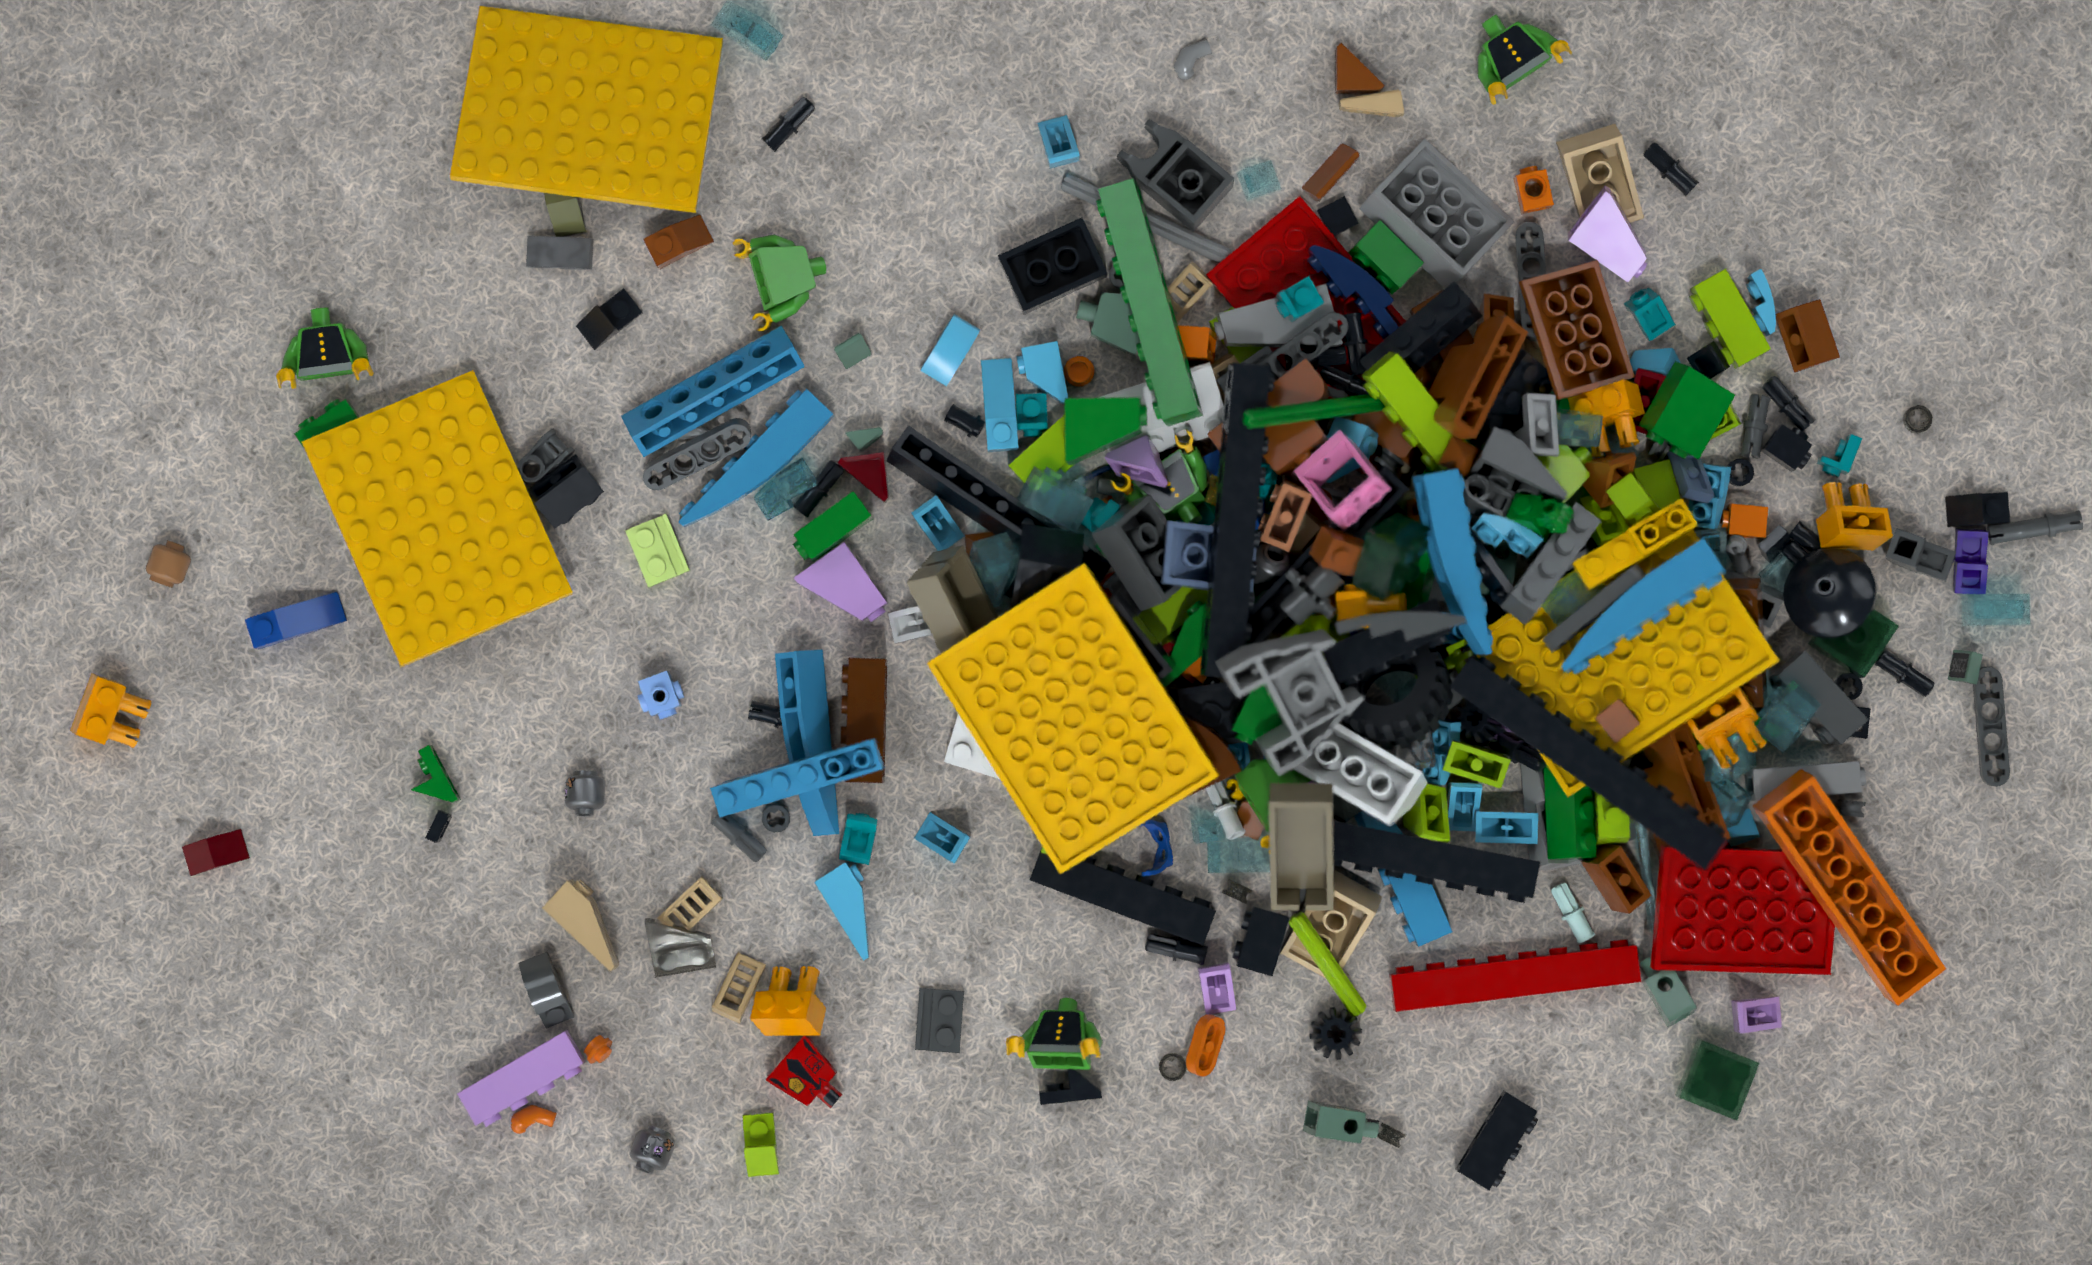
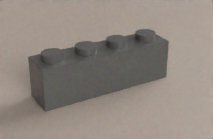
[1500,502,1601,625]

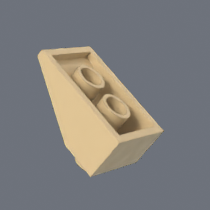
[1556,124,1644,223]
[1280,870,1382,978]
[542,879,620,971]

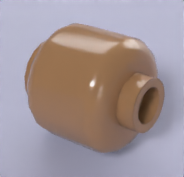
[145,540,191,588]

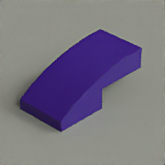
[1954,528,1989,595]

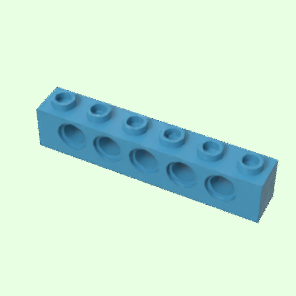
[621,326,805,457]

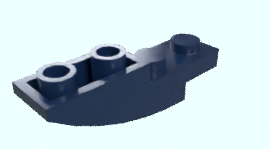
[1307,245,1399,340]

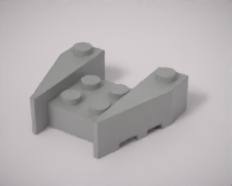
[1215,629,1364,776]

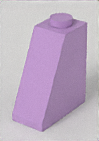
[1568,185,1647,282]
[794,542,888,622]

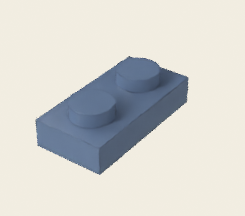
[1667,451,1714,503]

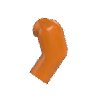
[511,1105,557,1134]

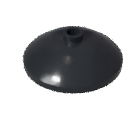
[1783,548,1877,639]

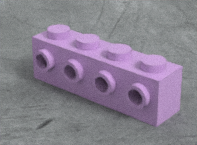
[457,1030,586,1127]

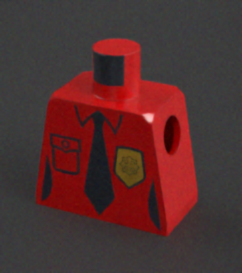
[765,1036,843,1108]

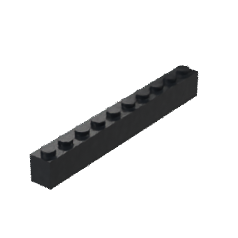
[1200,363,1274,677]
[1450,656,1729,871]

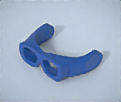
[1138,819,1173,877]

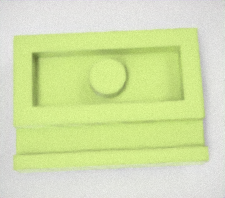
[625,514,690,587]

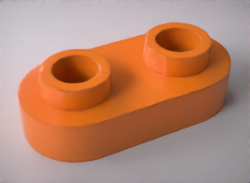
[1186,1014,1226,1077]

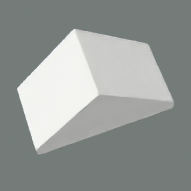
[888,606,932,643]

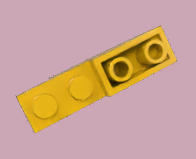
[1572,498,1698,591]

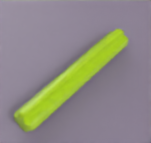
[1289,912,1366,1016]

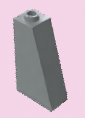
[1214,284,1343,348]
[1744,761,1866,801]

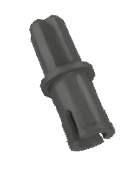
[711,814,767,862]

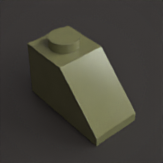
[544,193,586,237]

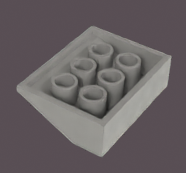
[1359,139,1515,288]

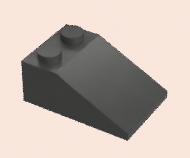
[1464,427,1567,503]

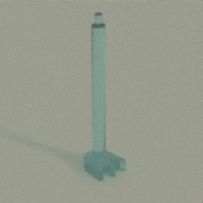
[1629,816,1656,933]

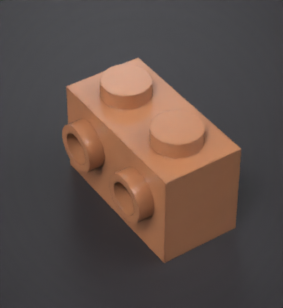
[1258,479,1312,552]

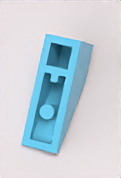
[981,358,1019,452]
[814,862,870,961]

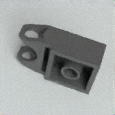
[1117,119,1234,232]

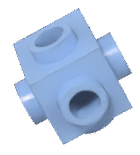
[637,671,684,720]

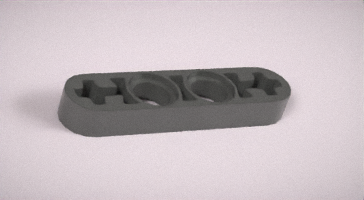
[1516,222,1546,342]
[1255,312,1348,382]
[643,418,751,490]
[1542,564,1646,653]
[1973,667,2010,787]

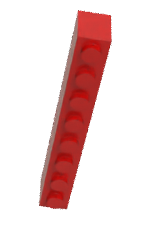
[1389,939,1641,1012]

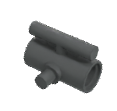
[1279,565,1344,626]

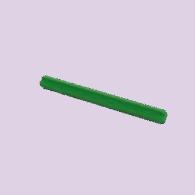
[1243,394,1385,429]

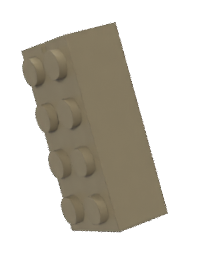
[906,545,998,653]
[1269,783,1335,911]

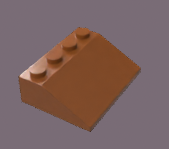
[1519,260,1635,400]

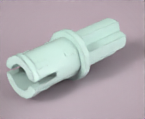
[1551,883,1595,944]

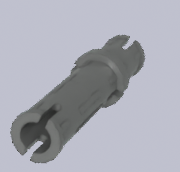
[1987,510,2083,545]

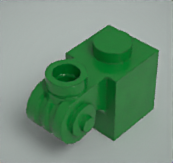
[1505,493,1574,542]

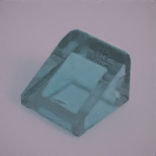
[1237,161,1281,201]

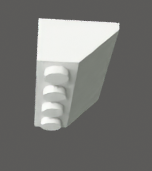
[1098,362,1224,452]
[1292,723,1427,826]

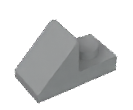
[1515,393,1559,457]

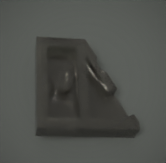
[645,918,716,978]

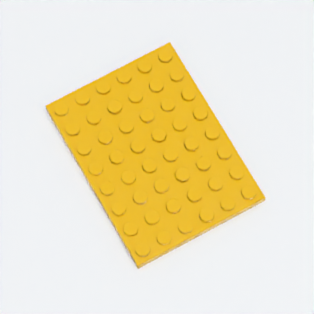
[450,6,723,213]
[302,370,573,668]
[1476,529,1779,797]
[926,563,1219,874]

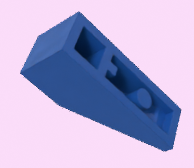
[244,592,347,650]

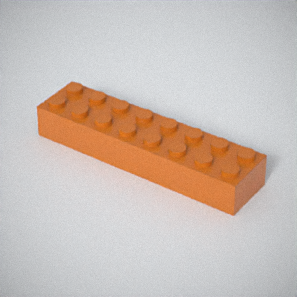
[1752,769,1947,1006]

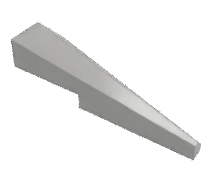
[1518,737,1583,871]

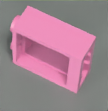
[1294,430,1391,530]

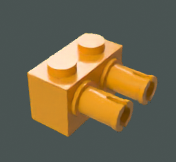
[1568,379,1645,458]
[1816,482,1893,551]
[1335,583,1407,628]
[70,673,151,748]
[1686,687,1766,769]
[750,966,826,1036]

